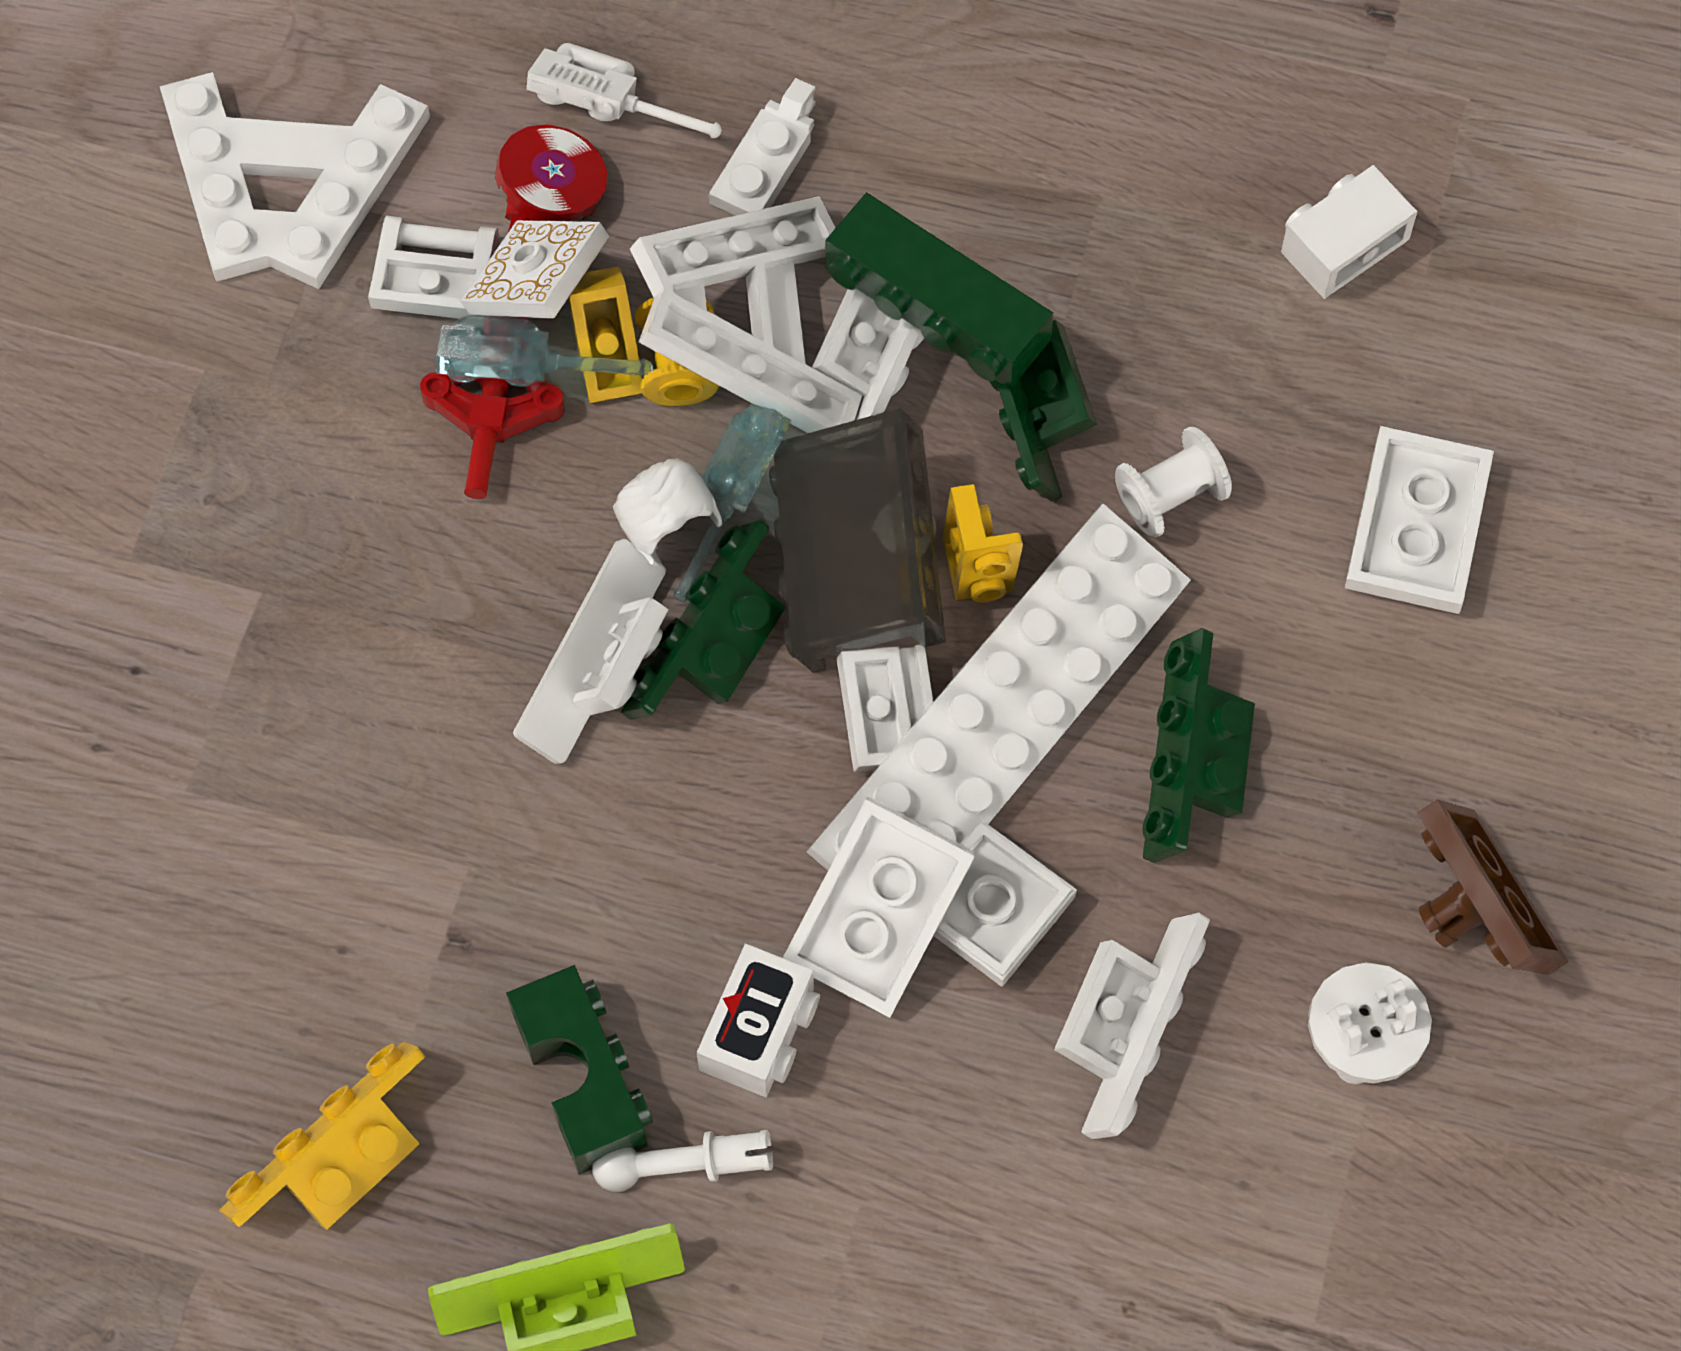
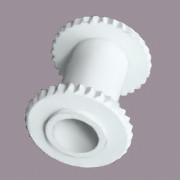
[1115,426,1232,537]

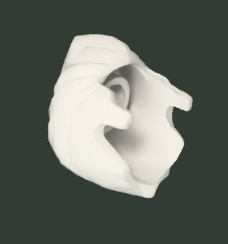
[613,458,722,567]

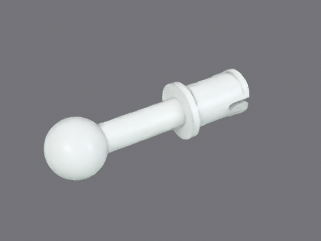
[592,1130,773,1192]

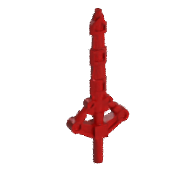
[420,203,565,499]

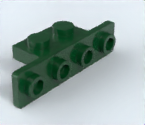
[989,319,1097,502]
[621,520,786,720]
[1142,628,1255,863]

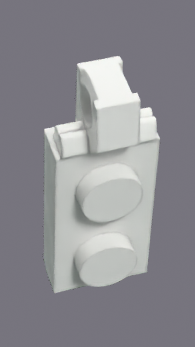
[709,78,816,215]

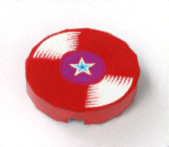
[495,124,608,221]

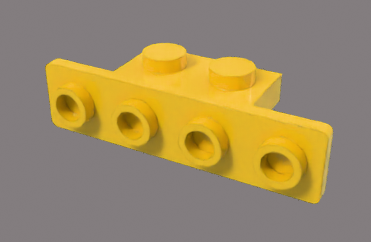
[219,1042,425,1230]

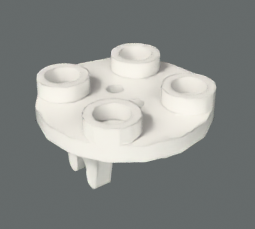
[1308,962,1432,1084]

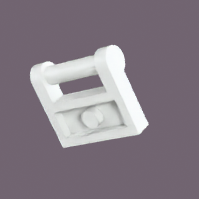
[368,216,499,321]

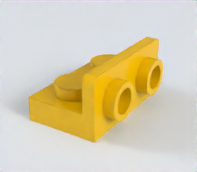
[942,484,1023,603]

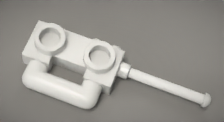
[526,43,722,138]

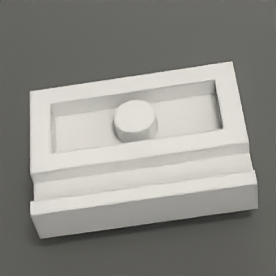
[836,644,933,772]

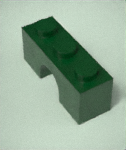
[506,965,653,1175]

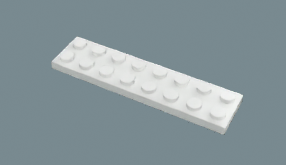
[807,504,1191,870]

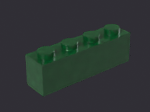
[825,192,1053,389]

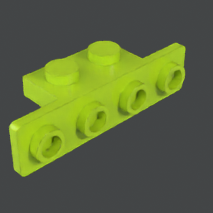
[428,1223,685,1351]

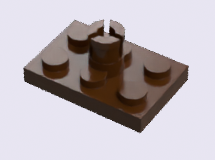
[1417,799,1568,975]

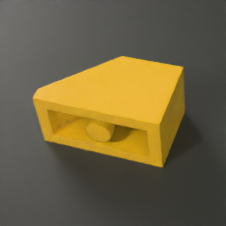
[568,266,643,403]

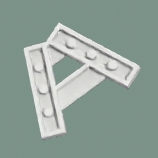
[159,72,430,289]
[630,196,862,449]

